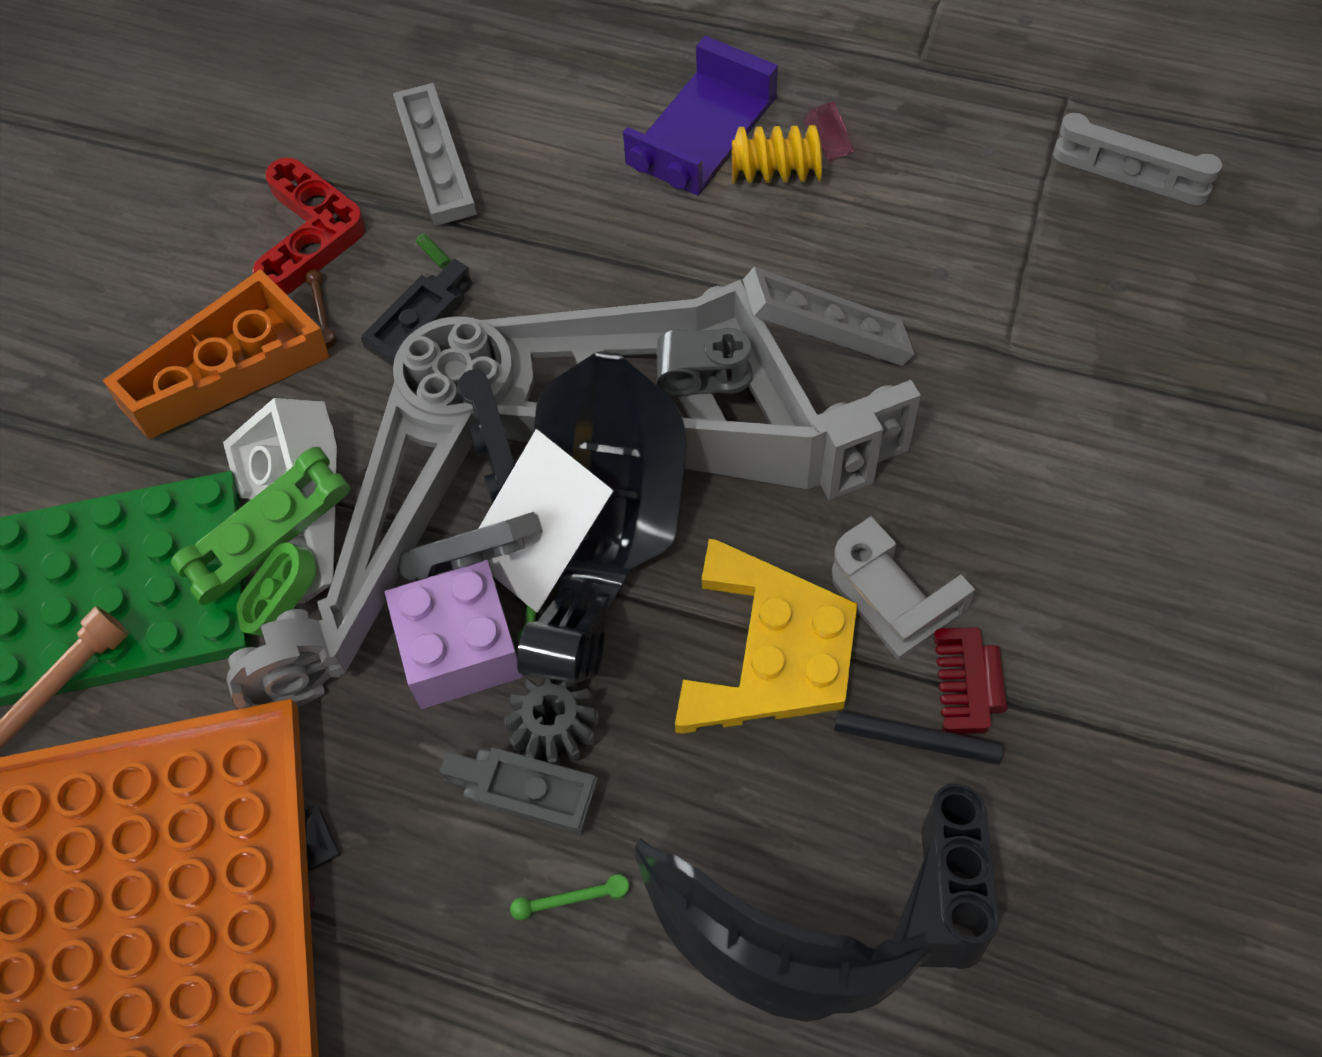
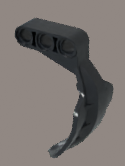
[517,351,687,683]
[635,783,999,1022]

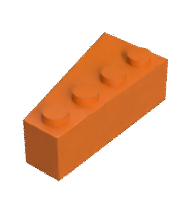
[102,269,330,439]

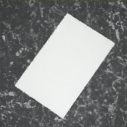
[477,429,613,613]

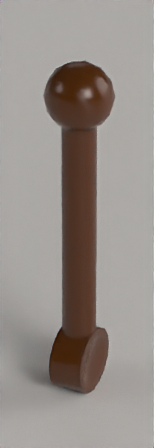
[305,269,337,348]

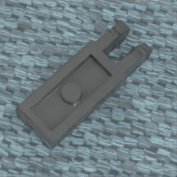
[398,512,542,582]

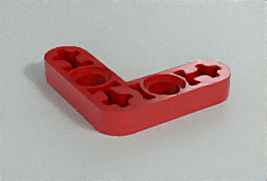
[252,157,366,295]

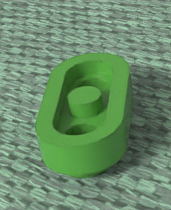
[236,542,317,637]

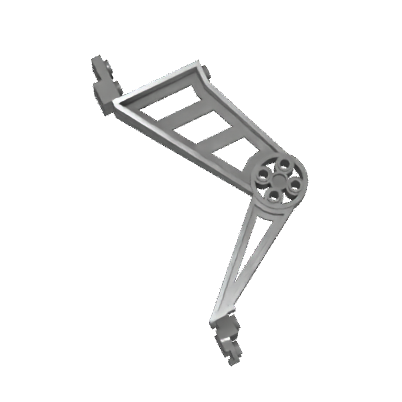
[226,280,921,709]

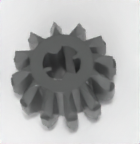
[504,678,599,765]

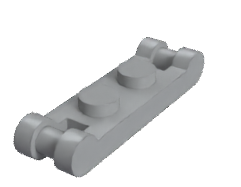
[1053,113,1222,205]

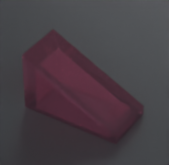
[802,101,854,161]

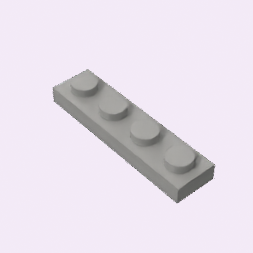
[393,83,477,226]
[743,266,915,366]

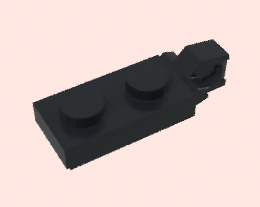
[361,259,473,366]

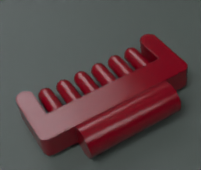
[933,627,1007,734]

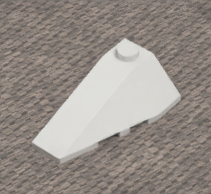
[223,398,337,604]

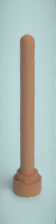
[0,605,129,751]

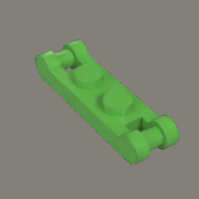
[171,447,350,605]

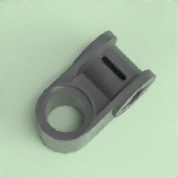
[656,328,753,397]

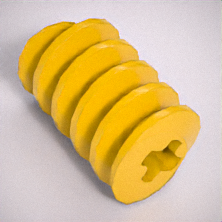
[732,125,822,184]

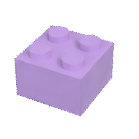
[384,560,523,709]

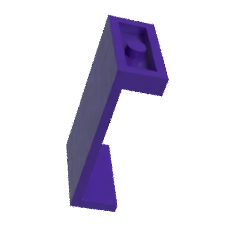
[623,36,778,196]

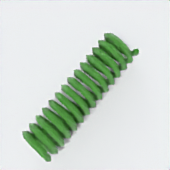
[416,234,451,268]

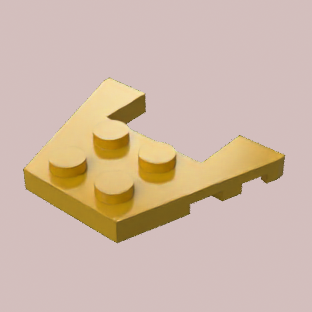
[675,539,857,734]

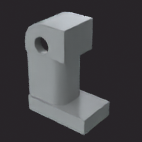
[831,516,975,661]

